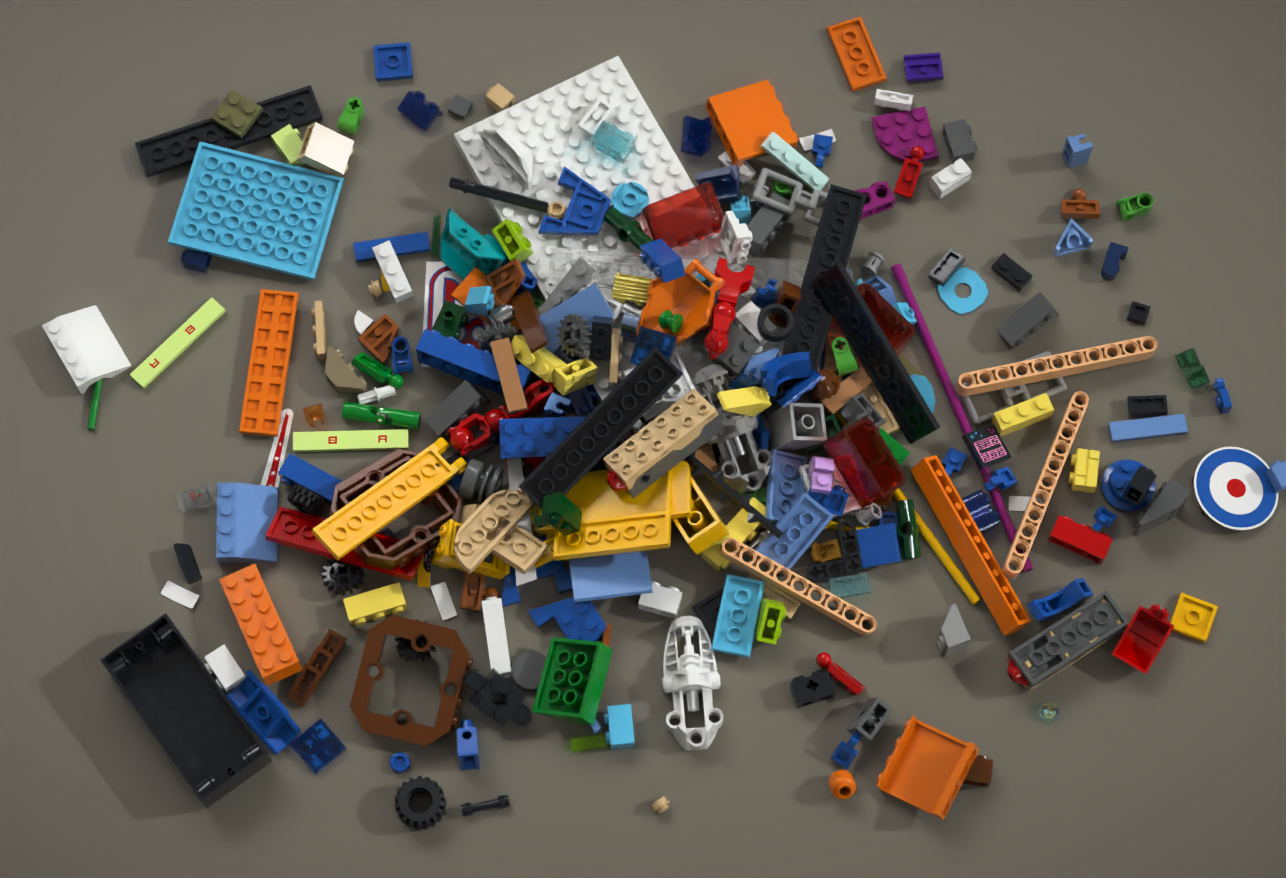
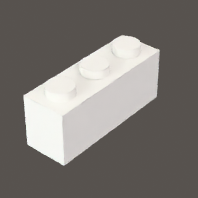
[372,241,413,303]

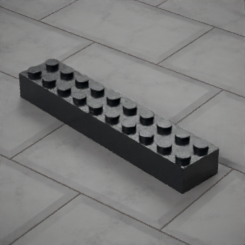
[518,347,683,510]

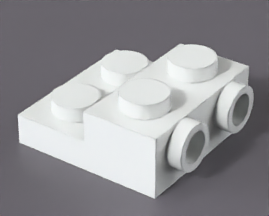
[718,211,752,265]

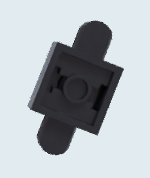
[464,668,532,727]

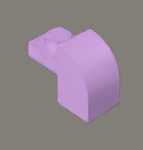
[808,456,834,494]

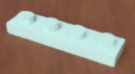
[760,132,829,191]

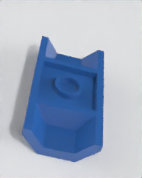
[226,670,300,755]

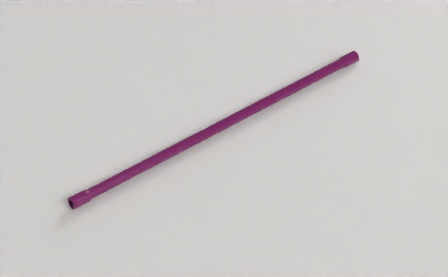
[891,264,1033,573]

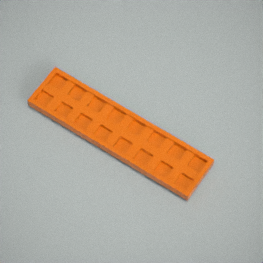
[239,289,299,437]

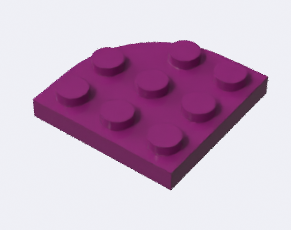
[871,106,939,162]

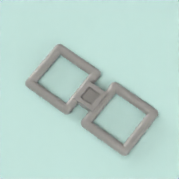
[752,168,827,226]
[960,351,1067,425]

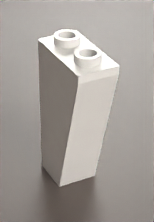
[482,597,512,677]

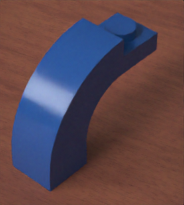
[760,352,811,396]
[1028,578,1094,623]

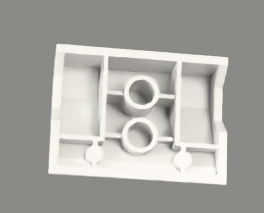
[42,305,132,394]

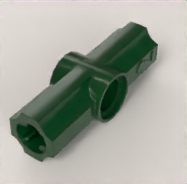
[604,207,653,252]
[895,499,921,560]

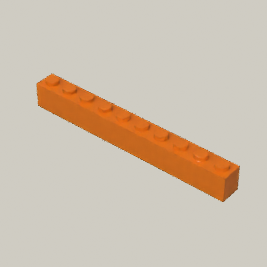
[911,455,1031,636]

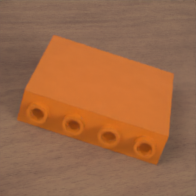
[705,79,798,167]
[876,715,979,821]

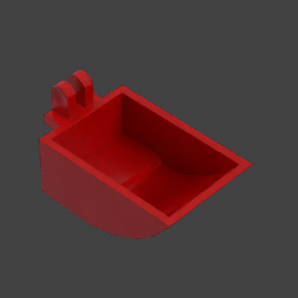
[1112,604,1174,674]

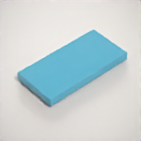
[711,574,765,658]

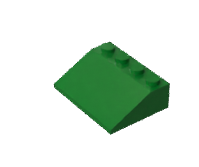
[532,637,613,725]

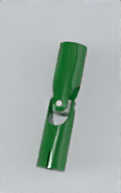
[342,402,421,429]

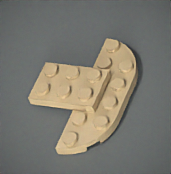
[454,489,548,575]

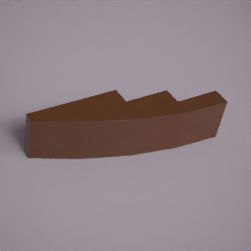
[511,289,548,353]
[287,629,348,707]

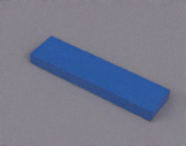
[353,232,430,262]

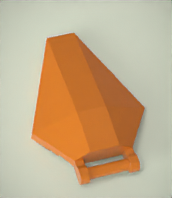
[632,258,725,359]

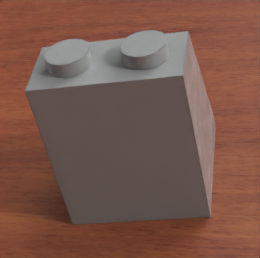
[768,403,827,453]

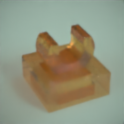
[303,403,325,427]

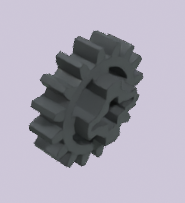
[557,314,592,356]
[478,321,519,353]

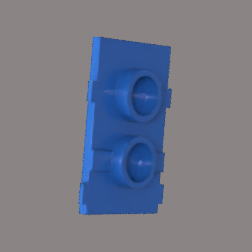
[775,370,823,408]

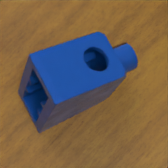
[457,720,480,770]

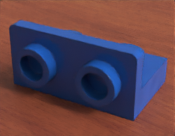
[808,481,849,516]

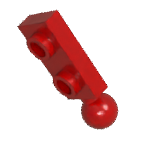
[893,146,925,199]
[816,652,866,695]

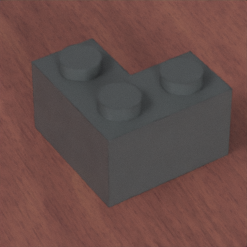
[839,393,886,445]

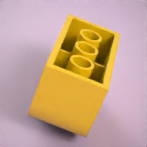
[672,475,729,555]

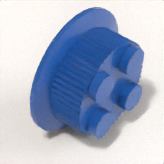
[1101,460,1155,511]

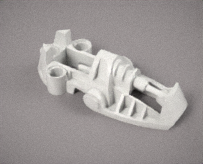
[662,616,723,751]

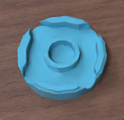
[612,182,649,219]

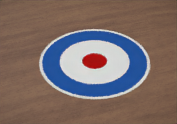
[1194,447,1279,530]

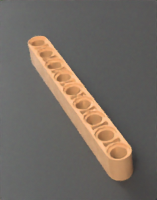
[720,538,877,636]

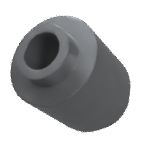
[487,303,516,326]

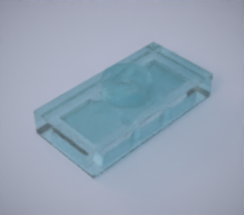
[829,573,871,598]

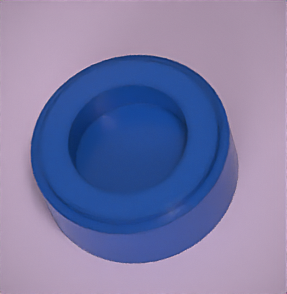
[390,752,410,773]

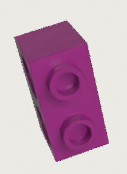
[856,181,895,220]

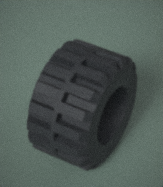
[395,776,446,830]

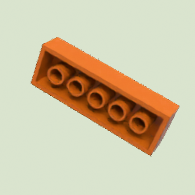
[219,563,303,686]

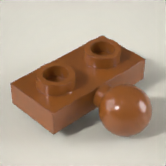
[1061,188,1100,219]
[459,571,498,613]

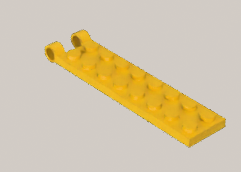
[312,437,468,561]

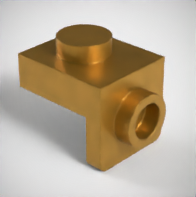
[810,539,843,563]

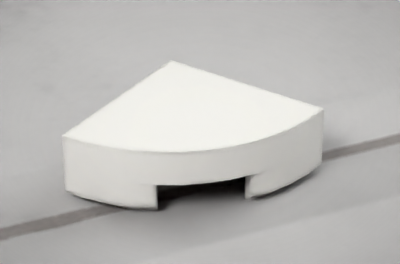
[354,310,374,335]

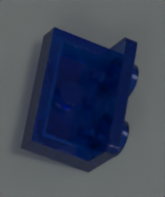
[397,90,443,131]
[681,116,712,157]

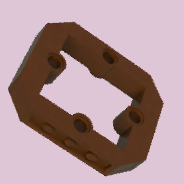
[329,449,462,570]
[350,615,473,746]

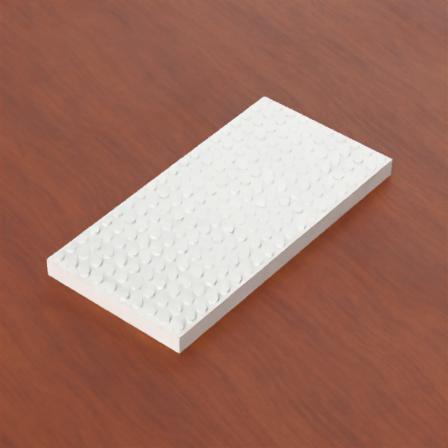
[454,56,785,444]

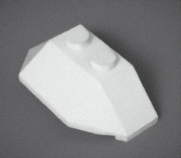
[479,129,534,190]

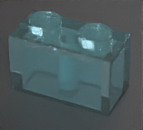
[591,121,635,163]

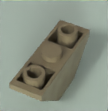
[324,345,367,395]

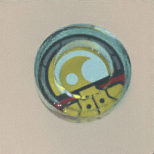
[1039,701,1060,722]

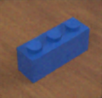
[639,238,685,283]

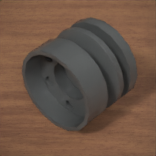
[459,459,504,504]

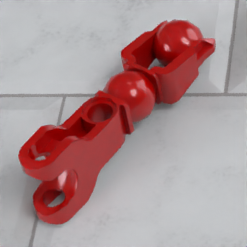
[704,257,755,359]
[446,379,554,456]

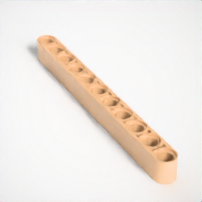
[956,336,1157,396]
[1002,391,1089,579]

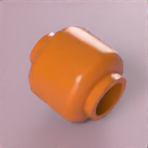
[828,770,856,800]

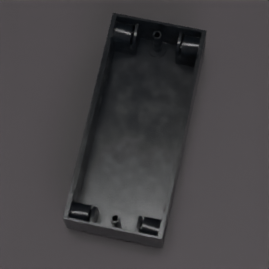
[100,613,272,809]

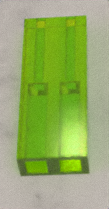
[571,733,607,752]

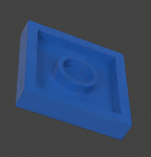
[373,42,413,82]
[856,523,902,568]

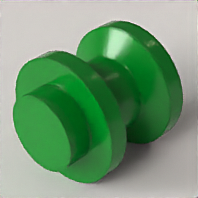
[659,310,683,333]

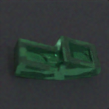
[1175,348,1210,389]

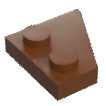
[486,259,526,307]
[358,313,399,365]

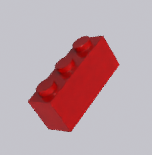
[1047,515,1113,565]

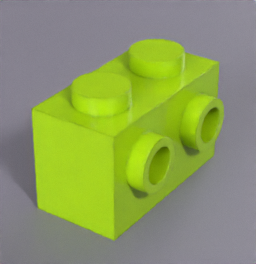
[492,219,534,262]
[754,598,786,645]

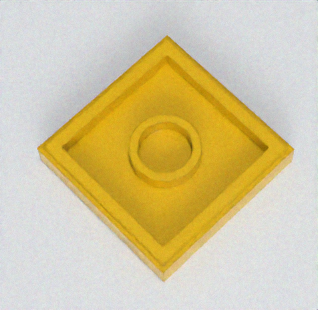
[1170,592,1218,643]

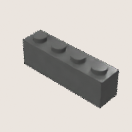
[747,192,791,257]

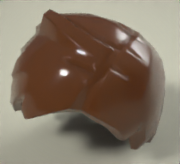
[808,368,840,401]

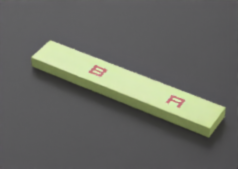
[130,297,226,389]
[293,429,409,452]

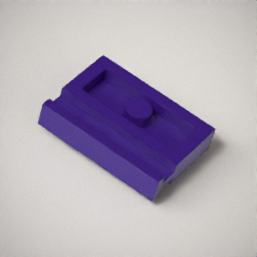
[903,53,943,83]

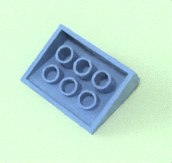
[216,482,278,564]
[569,550,653,603]

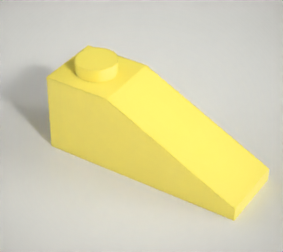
[717,386,772,417]

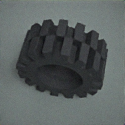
[287,485,325,516]

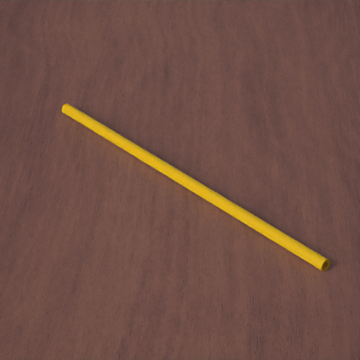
[834,411,981,605]

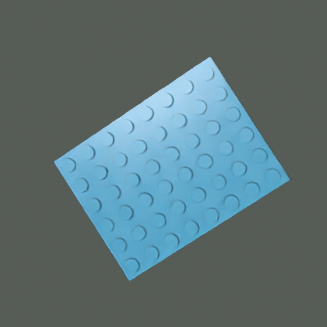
[168,141,344,281]

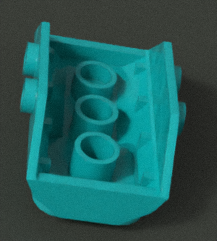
[440,207,510,280]

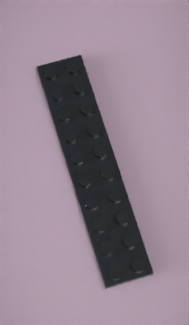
[135,85,323,177]
[781,184,867,371]
[812,263,940,444]

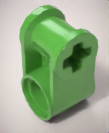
[337,97,364,135]
[1115,193,1154,221]
[831,337,859,376]

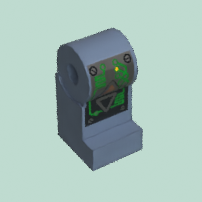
[620,312,641,343]

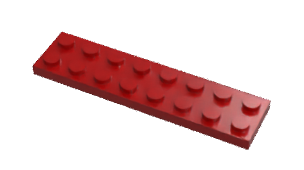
[265,506,426,581]

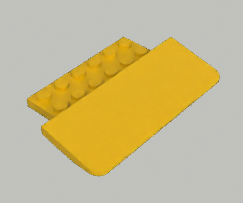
[538,461,692,561]

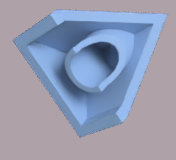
[1054,218,1093,257]

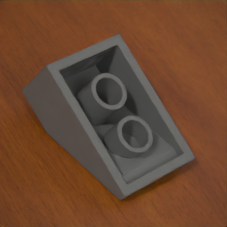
[688,316,760,377]

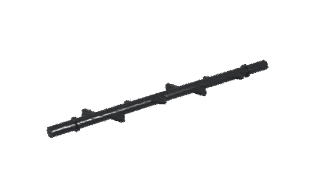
[639,416,784,539]

